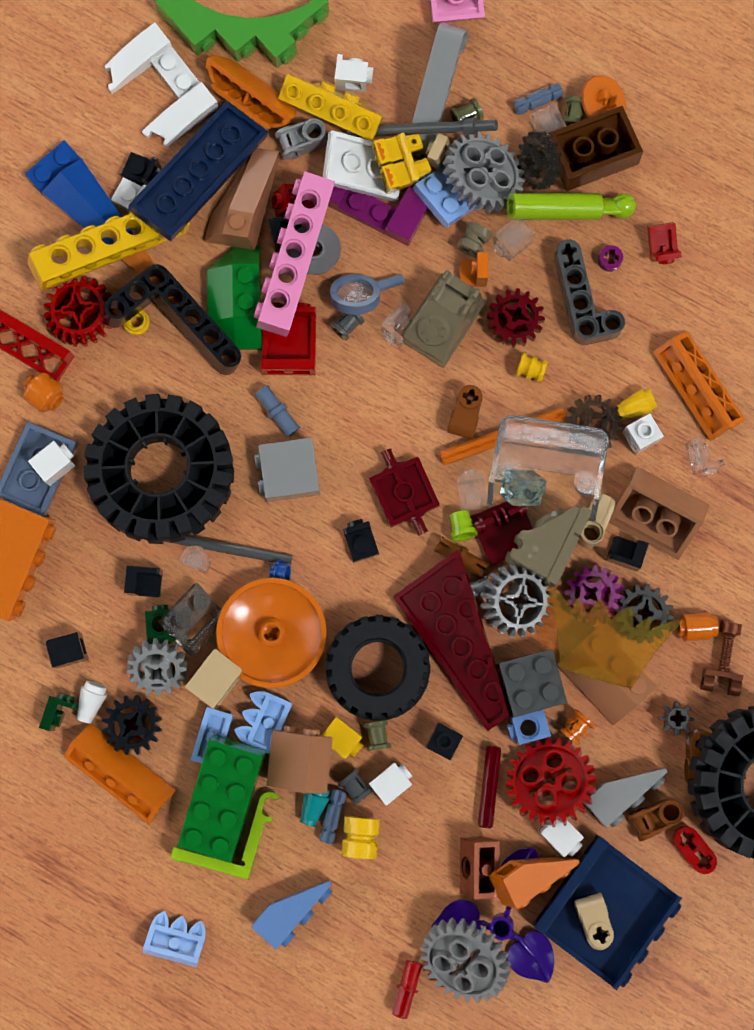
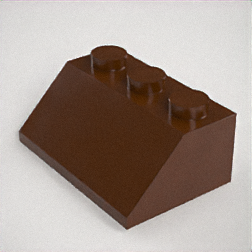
[549,105,643,192]

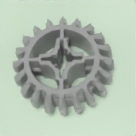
[480,563,554,637]

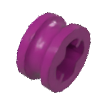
[598,245,623,272]

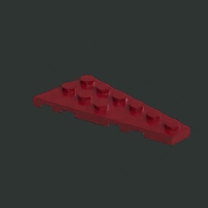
[393,549,511,731]

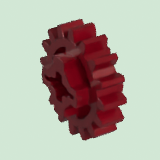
[486,288,545,347]

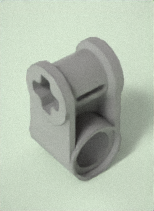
[275,118,328,160]

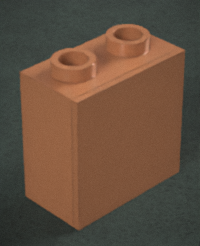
[266,726,333,793]

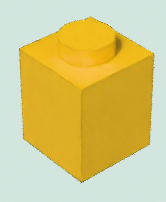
[322,717,363,759]

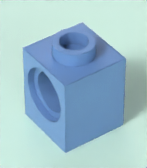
[507,709,551,745]

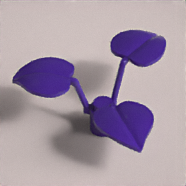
[432,847,554,983]

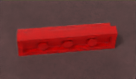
[0,310,74,382]

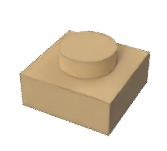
[426,133,450,170]

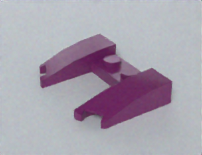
[328,177,429,246]

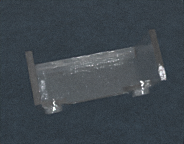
[487,415,609,522]

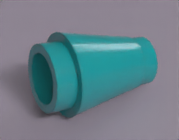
[300,788,330,827]

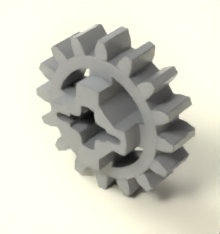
[126,638,187,696]

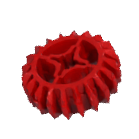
[43,275,116,347]

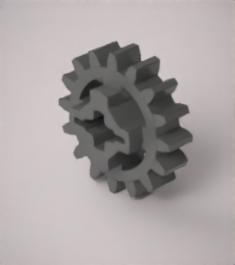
[613,584,674,644]

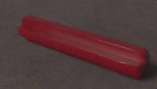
[478,746,501,829]

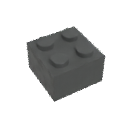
[497,649,568,718]

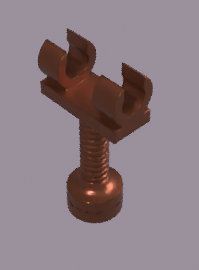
[700,621,744,696]

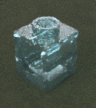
[499,470,547,506]

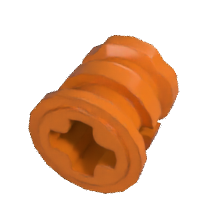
[559,709,596,746]

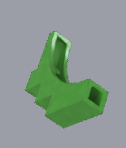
[155,0,329,68]

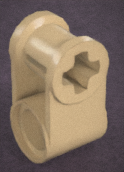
[574,892,614,950]

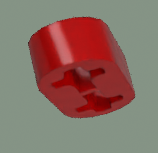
[672,826,717,874]

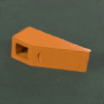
[488,856,580,909]

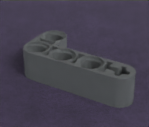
[554,239,625,345]

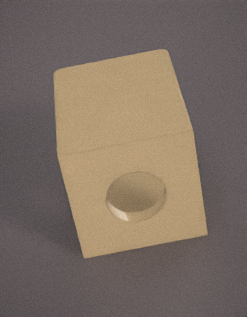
[185,649,242,709]

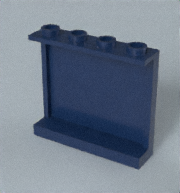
[532,835,682,991]

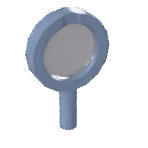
[330,274,404,315]

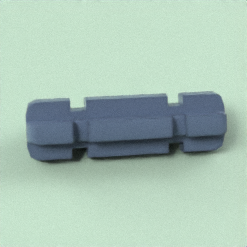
[513,83,563,115]
[319,789,346,844]

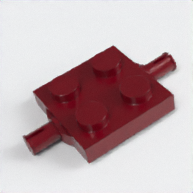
[369,448,440,536]

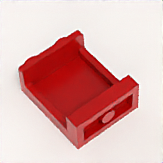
[261,303,316,376]

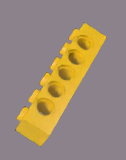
[27,212,190,291]

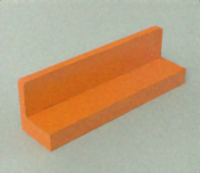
[63,724,175,824]

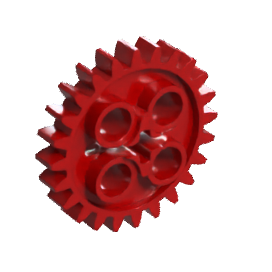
[505,737,597,828]

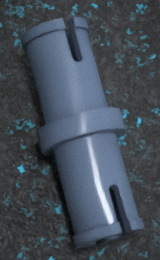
[254,385,300,438]

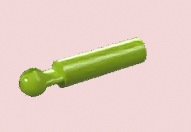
[507,193,636,220]

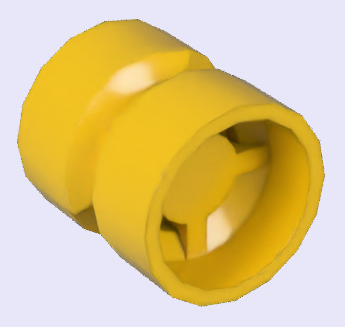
[341,816,380,859]

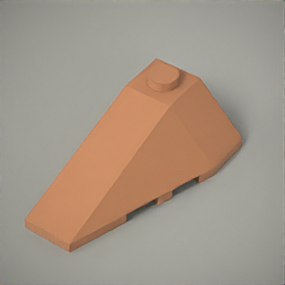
[204,148,280,250]

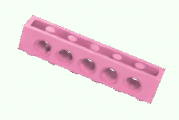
[253,171,335,337]

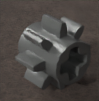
[658,701,694,736]

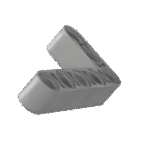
[411,22,470,159]

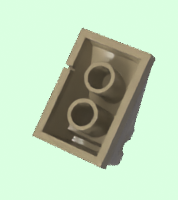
[399,270,487,369]
[505,506,592,589]

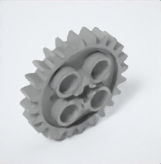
[442,131,525,213]
[420,918,511,1003]

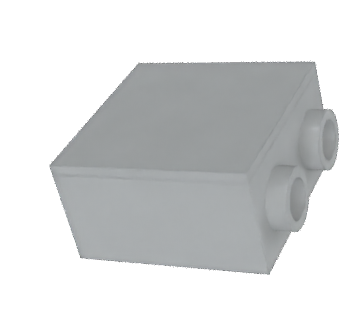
[255,438,320,502]

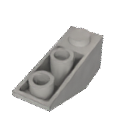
[583,768,668,828]

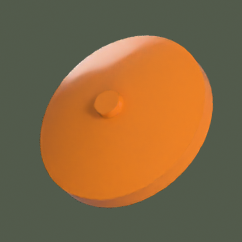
[216,578,327,688]

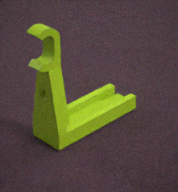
[170,792,280,880]

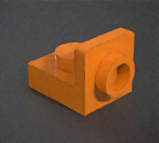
[460,252,488,287]

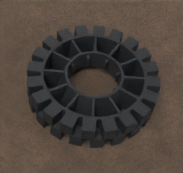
[83,394,235,544]
[687,706,754,859]

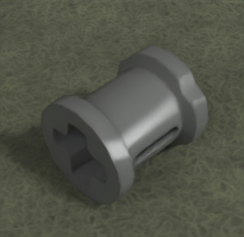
[330,313,365,341]
[338,768,373,805]

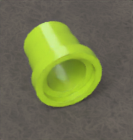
[449,510,478,542]

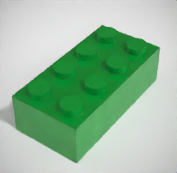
[177,734,266,863]

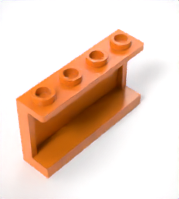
[0,496,56,621]

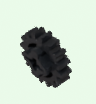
[102,695,163,755]

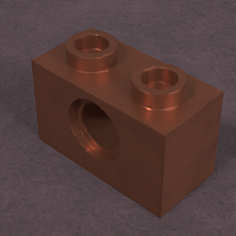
[460,837,500,900]

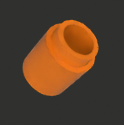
[676,613,719,642]

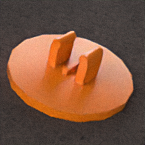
[581,75,626,118]

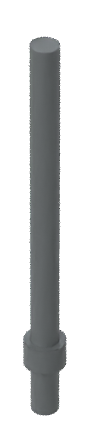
[347,118,498,137]
[163,535,293,565]

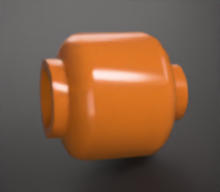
[23,372,64,413]

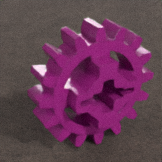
[564,565,625,625]

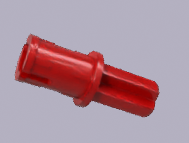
[392,960,423,1019]

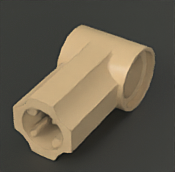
[578,493,617,549]

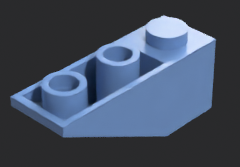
[251,879,333,949]

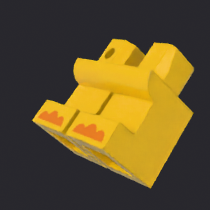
[371,133,431,194]

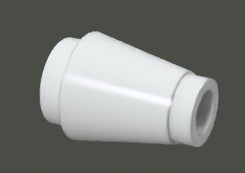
[76,680,107,723]

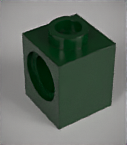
[145,605,178,645]

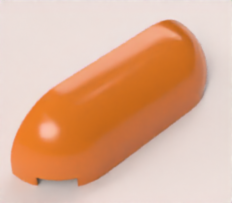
[206,55,296,129]

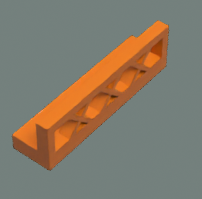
[653,331,745,441]

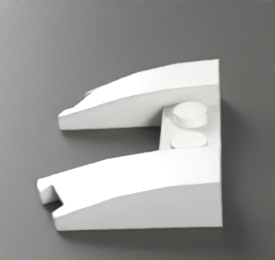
[105,23,219,147]

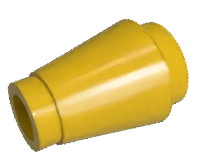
[615,388,658,420]

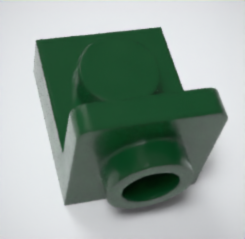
[39,693,78,731]

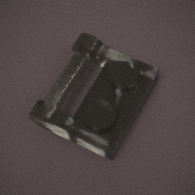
[158,583,222,657]

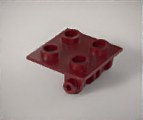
[470,496,533,566]

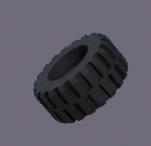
[325,615,431,721]

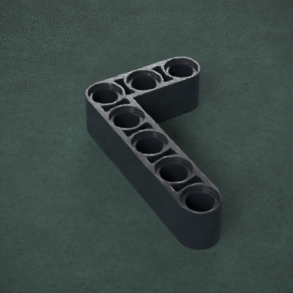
[102,264,242,375]

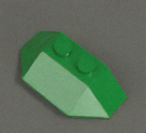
[207,246,263,350]

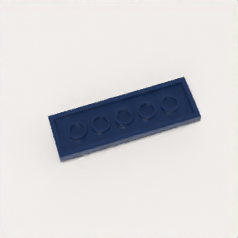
[128,101,268,242]

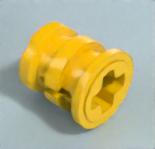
[515,352,548,383]

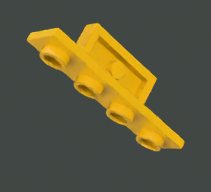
[278,73,383,141]

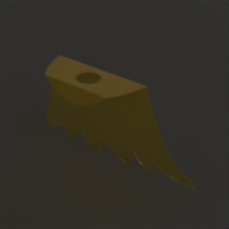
[548,585,682,688]

